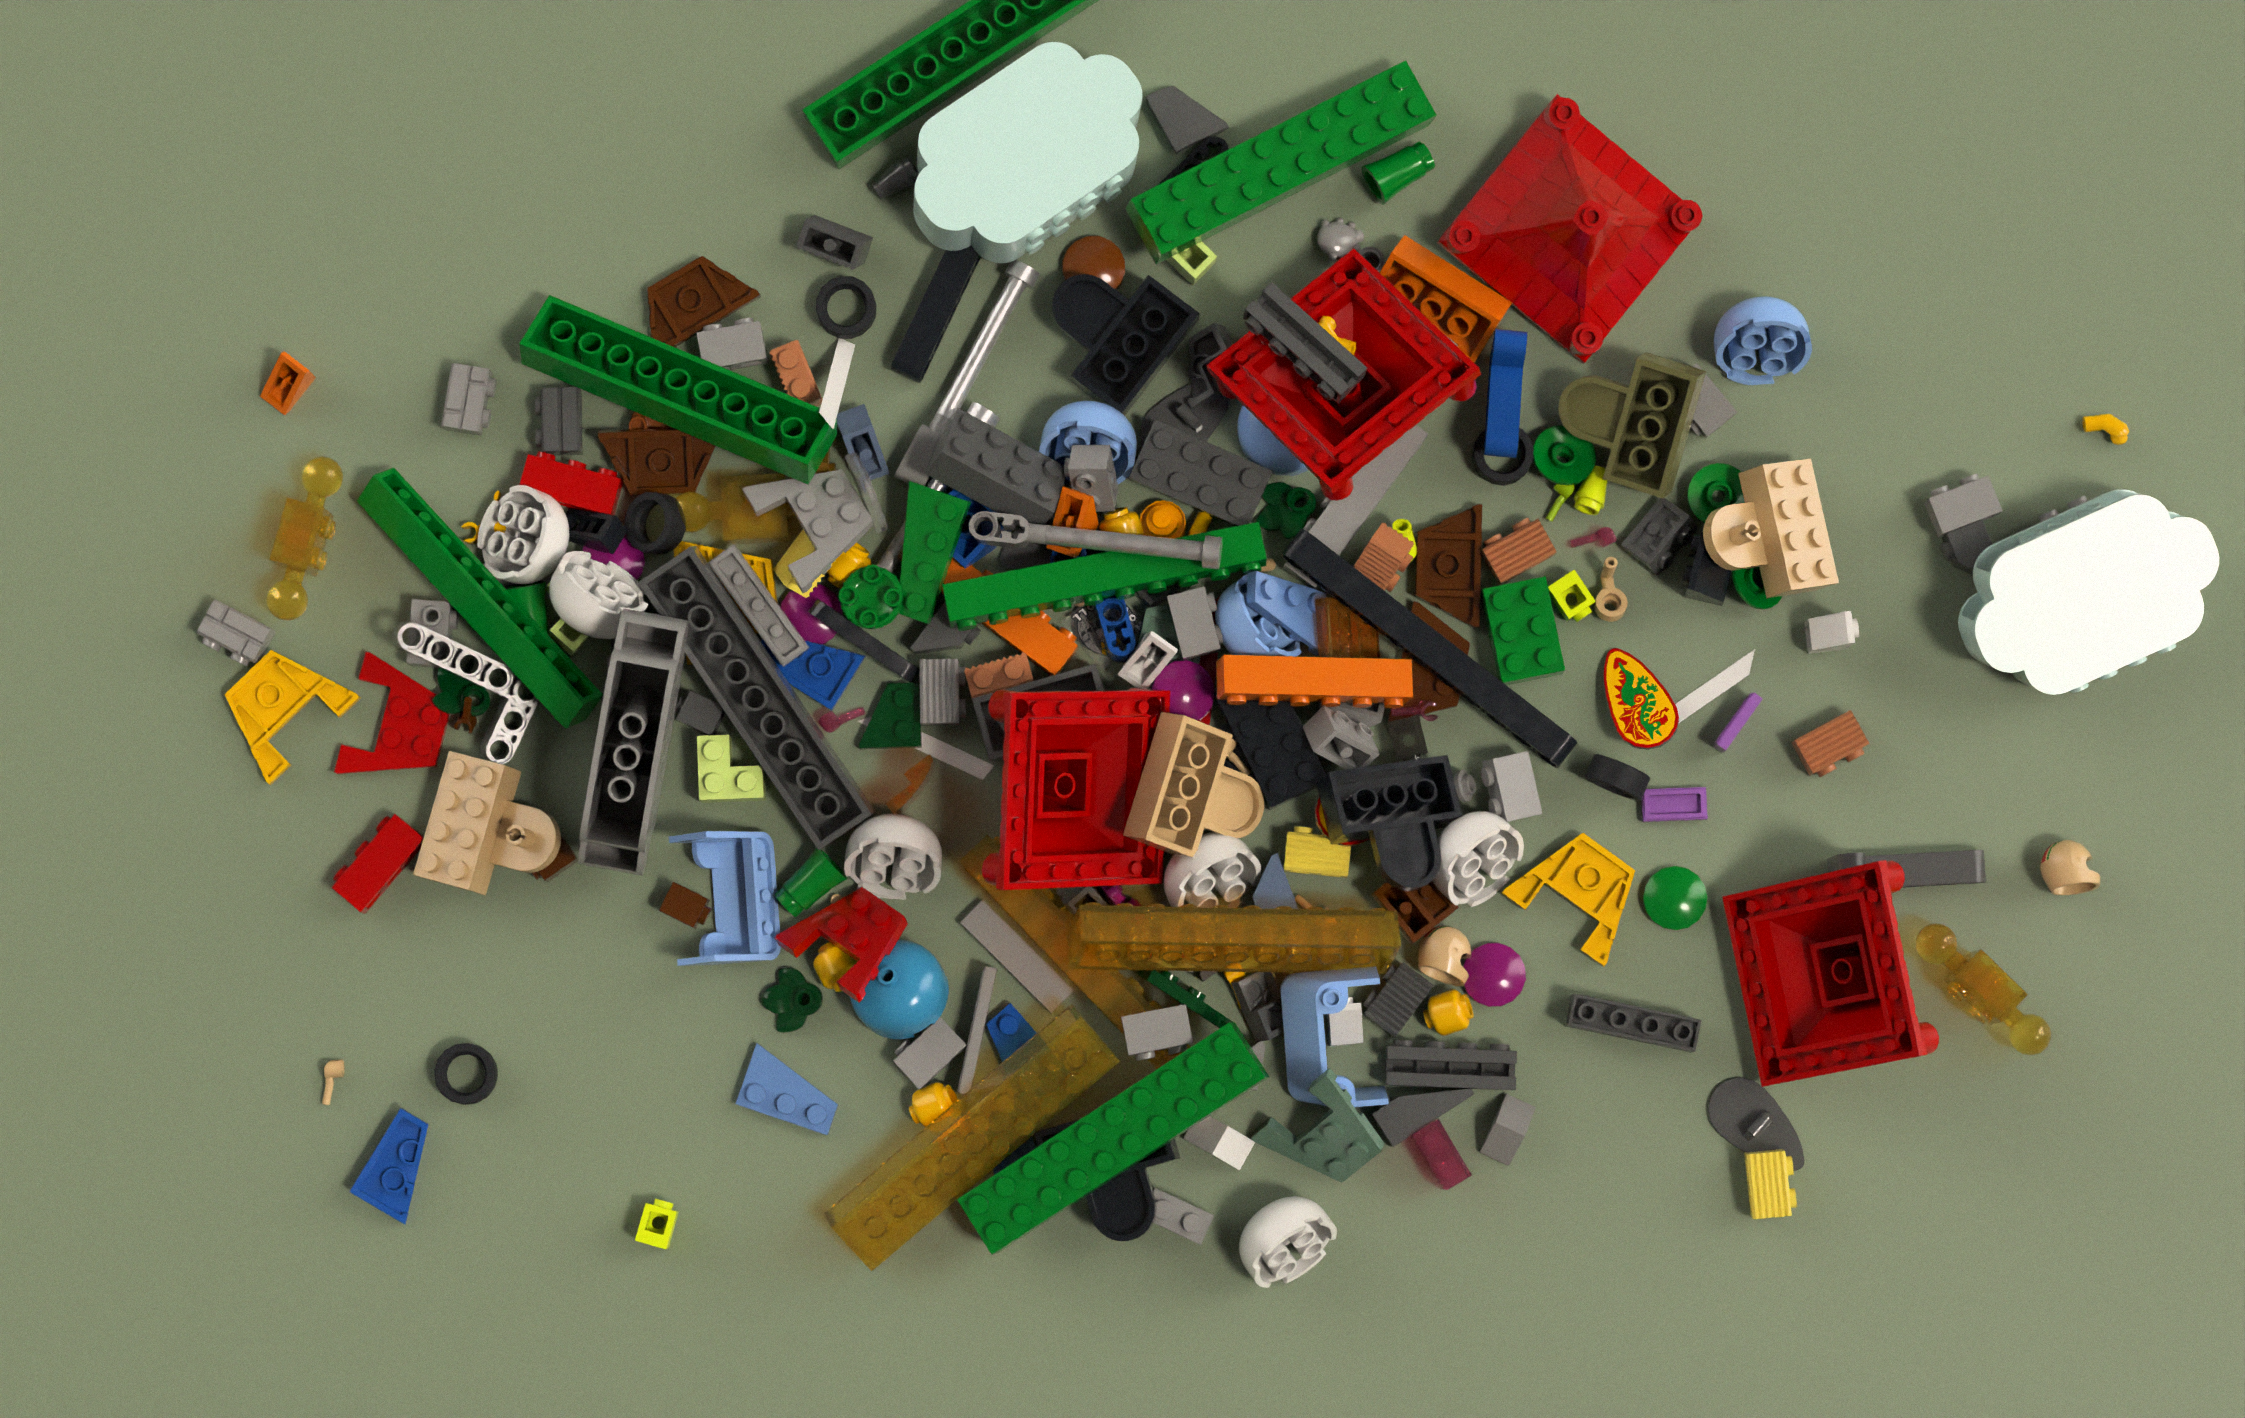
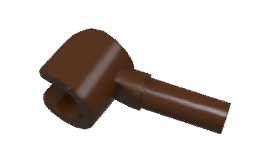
[454,697,477,734]

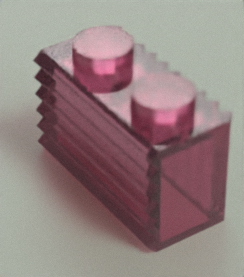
[1411,1119,1472,1190]

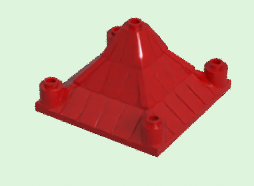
[1437,94,1703,364]
[1206,249,1481,501]
[982,687,1170,890]
[1722,860,1939,1087]

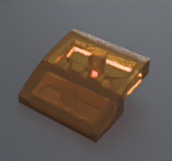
[1315,598,1380,659]
[885,754,936,814]

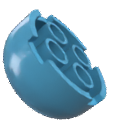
[850,940,949,1039]

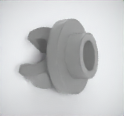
[1453,770,1476,802]

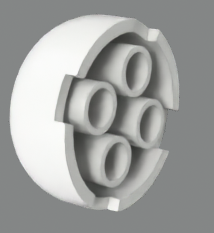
[477,485,569,584]
[549,551,648,639]
[1432,811,1524,907]
[844,814,942,900]
[1164,832,1261,926]
[1239,1196,1337,1288]

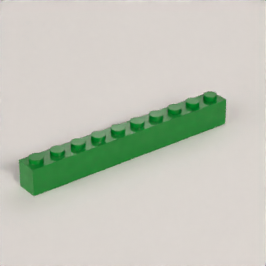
[357,468,603,729]
[942,522,1267,631]

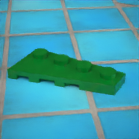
[899,481,971,624]

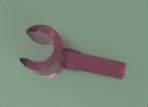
[1570,527,1617,548]
[1392,700,1438,721]
[819,707,865,733]

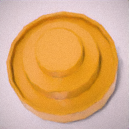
[1140,500,1187,539]

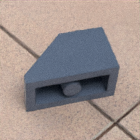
[837,404,890,484]
[1248,853,1300,928]

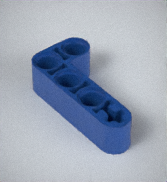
[1484,329,1527,458]
[1050,548,1136,663]

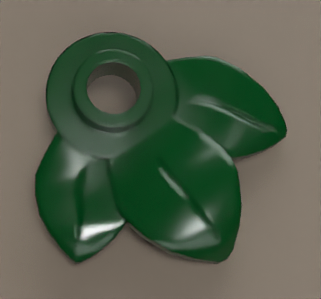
[1257,482,1316,539]
[432,658,490,717]
[760,968,823,1033]

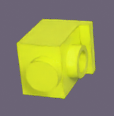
[1548,570,1596,623]
[635,1198,679,1249]

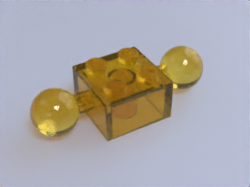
[267,456,343,621]
[676,473,795,545]
[1916,923,2051,1055]

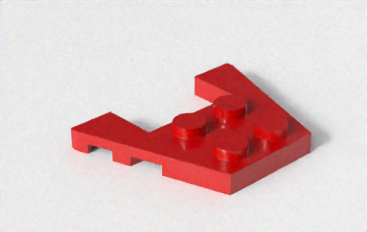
[334,652,450,775]
[774,887,908,1003]

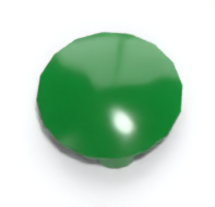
[839,564,904,630]
[1643,866,1708,930]

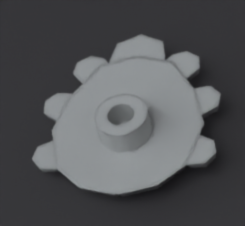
[1317,217,1364,261]

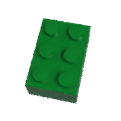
[1480,576,1565,685]

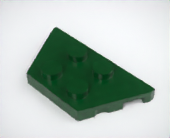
[1123,954,1233,1028]

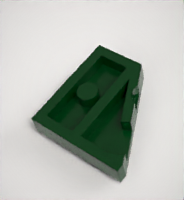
[859,683,922,750]

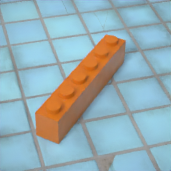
[901,557,1078,676]
[1216,655,1413,708]

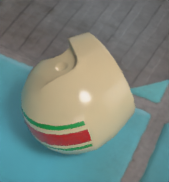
[2040,840,2100,895]
[1418,926,1471,986]

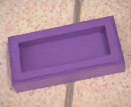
[1713,692,1763,753]
[1641,787,1708,822]

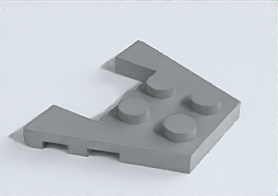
[743,469,873,593]

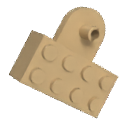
[1703,459,1839,598]
[1123,712,1264,857]
[413,751,561,895]

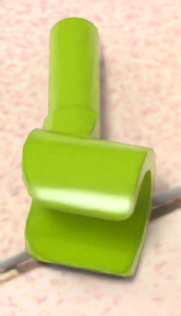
[1546,484,1575,522]

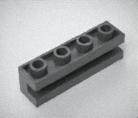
[1243,282,1367,404]
[1565,993,1701,1053]
[1385,1040,1517,1091]

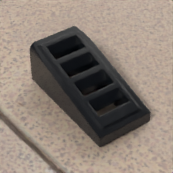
[566,508,627,554]

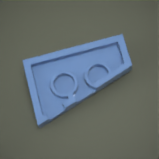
[1246,571,1326,656]
[736,1043,838,1135]

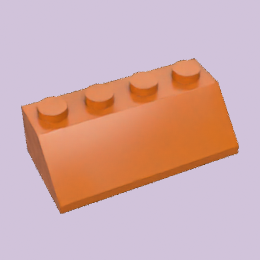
[1380,235,1512,363]

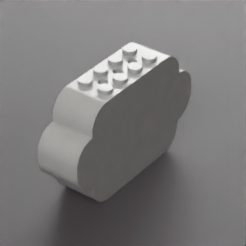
[578,609,689,876]

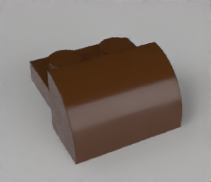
[1371,881,1459,945]

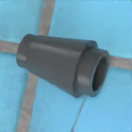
[872,156,919,199]

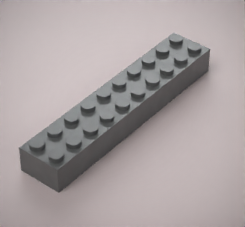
[638,546,876,850]

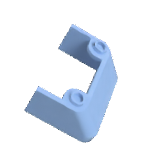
[669,831,781,966]
[1280,966,1389,1107]

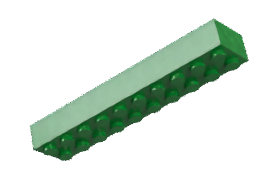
[802,0,1099,169]
[1125,60,1437,264]
[519,295,837,485]
[957,1022,1269,1255]

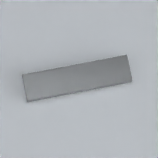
[708,544,810,667]
[960,900,1074,1014]
[957,966,997,1096]

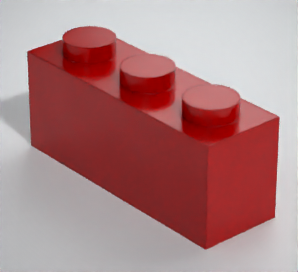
[519,451,623,515]
[331,814,424,914]

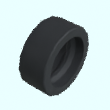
[816,276,877,339]
[1472,428,1534,486]
[624,492,686,554]
[1585,754,1650,801]
[434,1043,498,1105]

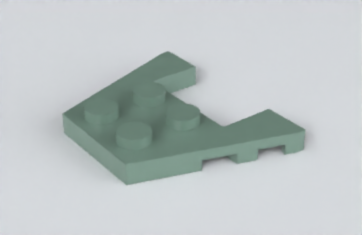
[1250,1068,1384,1183]

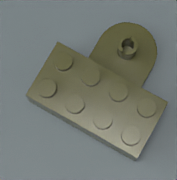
[1558,352,1706,498]

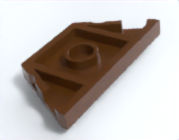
[647,256,761,347]
[598,428,716,495]
[1415,504,1482,628]
[1388,601,1470,723]

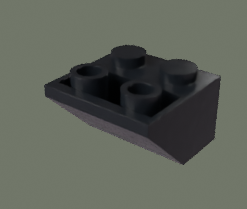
[1680,527,1731,606]

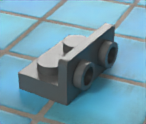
[1621,498,1697,576]

